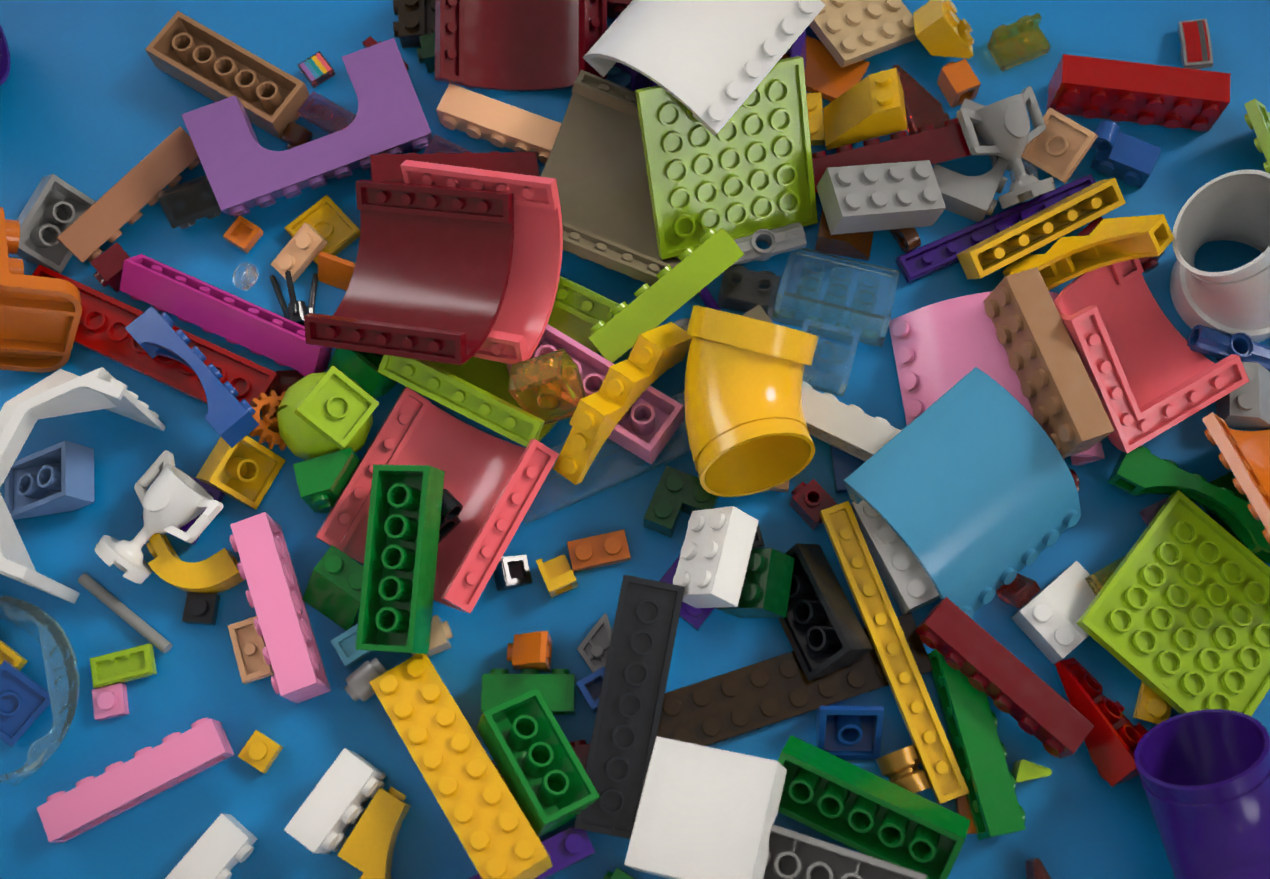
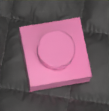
[92,683,129,721]

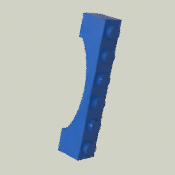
[125,306,259,448]

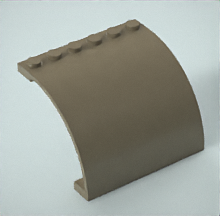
[541,70,681,285]

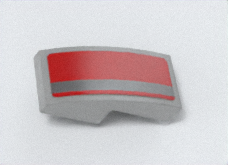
[1178,18,1213,70]

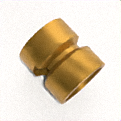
[876,745,931,793]

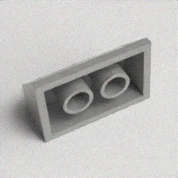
[17,174,96,274]

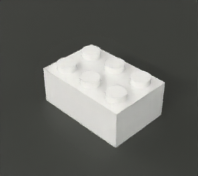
[673,506,759,608]
[284,748,386,854]

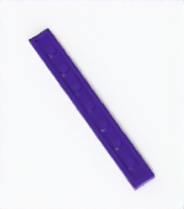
[895,174,1096,284]

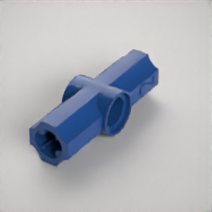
[1187,325,1270,371]

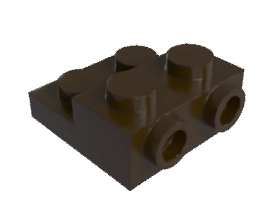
[393,0,435,48]

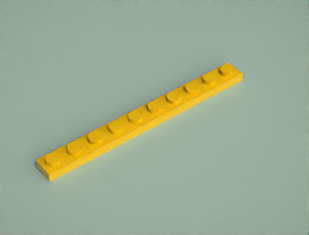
[819,501,970,804]

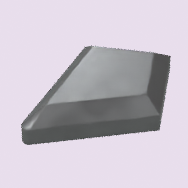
[577,614,612,673]

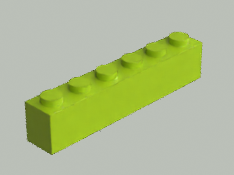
[588,227,745,363]

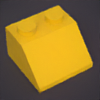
[196,436,286,510]

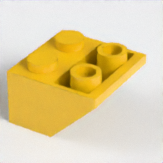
[913,0,974,59]

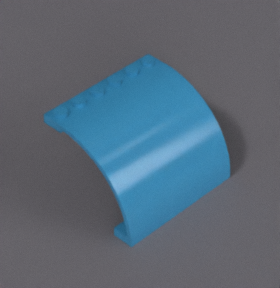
[844,367,1081,618]

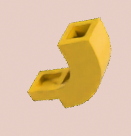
[146,533,244,594]

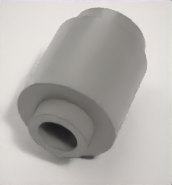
[344,658,387,702]

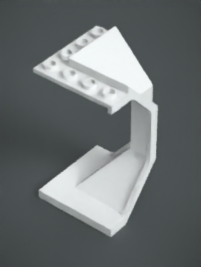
[0,367,166,604]

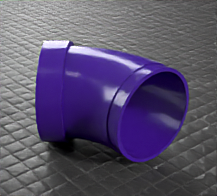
[1134,709,1270,879]

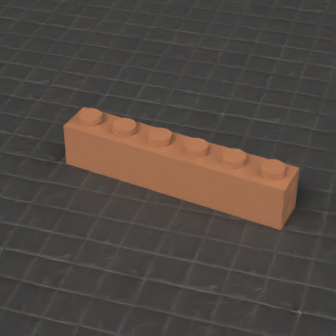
[56,126,201,262]

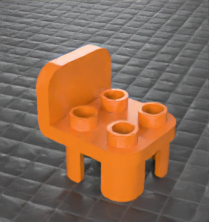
[0,207,82,373]

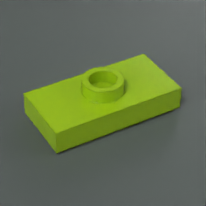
[89,643,157,689]

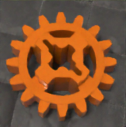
[249,390,287,451]

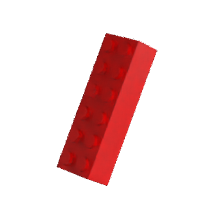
[1047,54,1231,132]

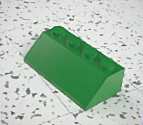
[476,687,600,837]

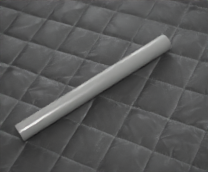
[78,573,172,654]

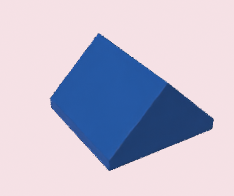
[815,706,884,760]

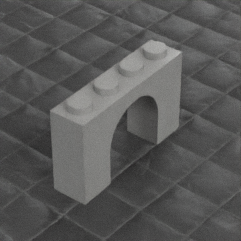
[933,98,1012,222]

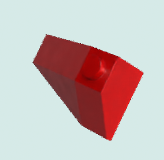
[1055,658,1148,787]

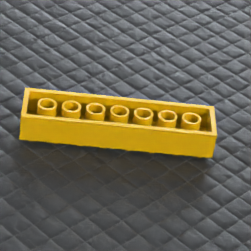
[369,654,553,879]

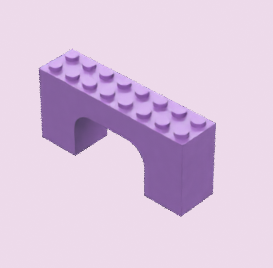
[181,38,432,218]

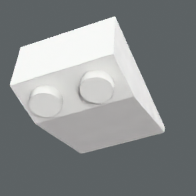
[1011,561,1102,664]

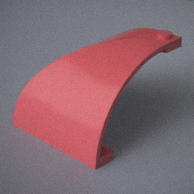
[1054,258,1249,453]

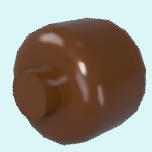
[282,122,313,149]

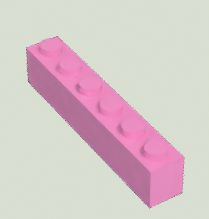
[36,717,235,843]

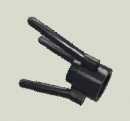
[270,270,318,326]

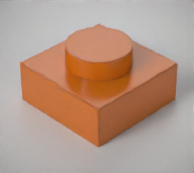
[223,215,264,254]

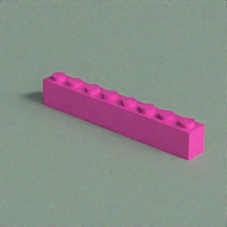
[119,254,332,376]

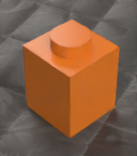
[937,59,981,108]

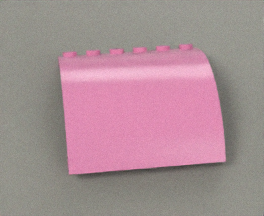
[888,291,1105,466]

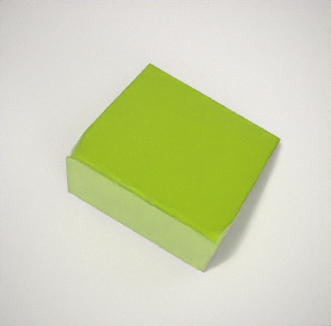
[1011,759,1052,783]

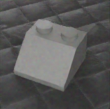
[1216,362,1270,430]

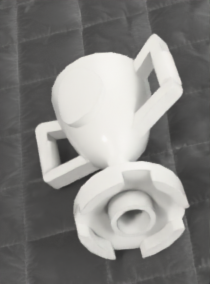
[94,450,224,584]

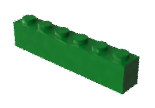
[928,649,1026,840]

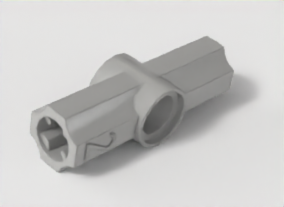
[730,222,807,267]

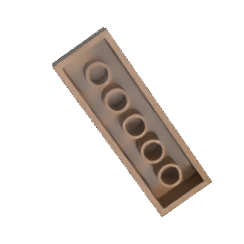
[145,11,312,140]
[983,267,1115,458]

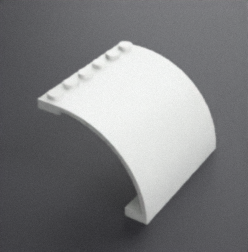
[583,0,825,135]

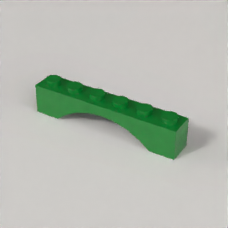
[1108,446,1270,564]

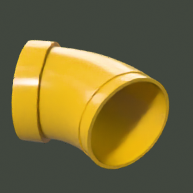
[684,305,819,497]

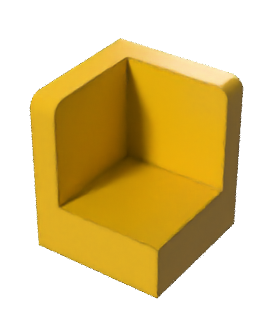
[536,554,579,598]

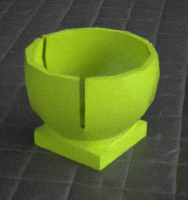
[276,365,380,460]

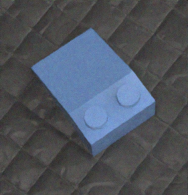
[4,440,95,520]

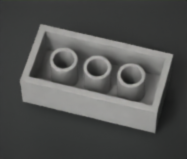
[816,160,946,235]

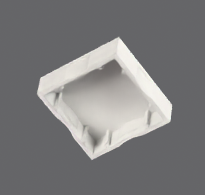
[624,736,787,879]

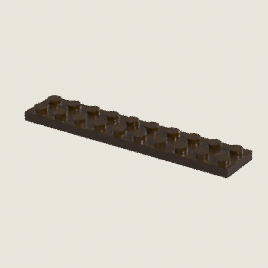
[657,613,932,746]

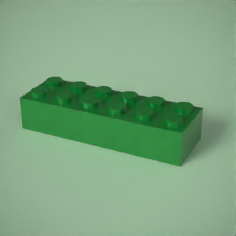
[356,465,445,654]
[778,735,971,879]

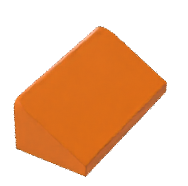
[318,252,356,291]

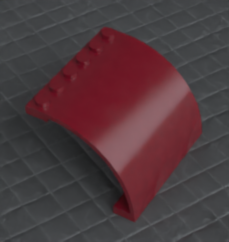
[435,0,607,91]
[304,180,514,365]

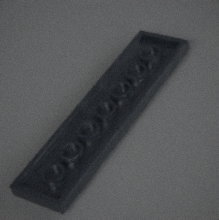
[574,575,685,839]

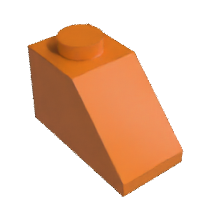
[507,631,553,672]

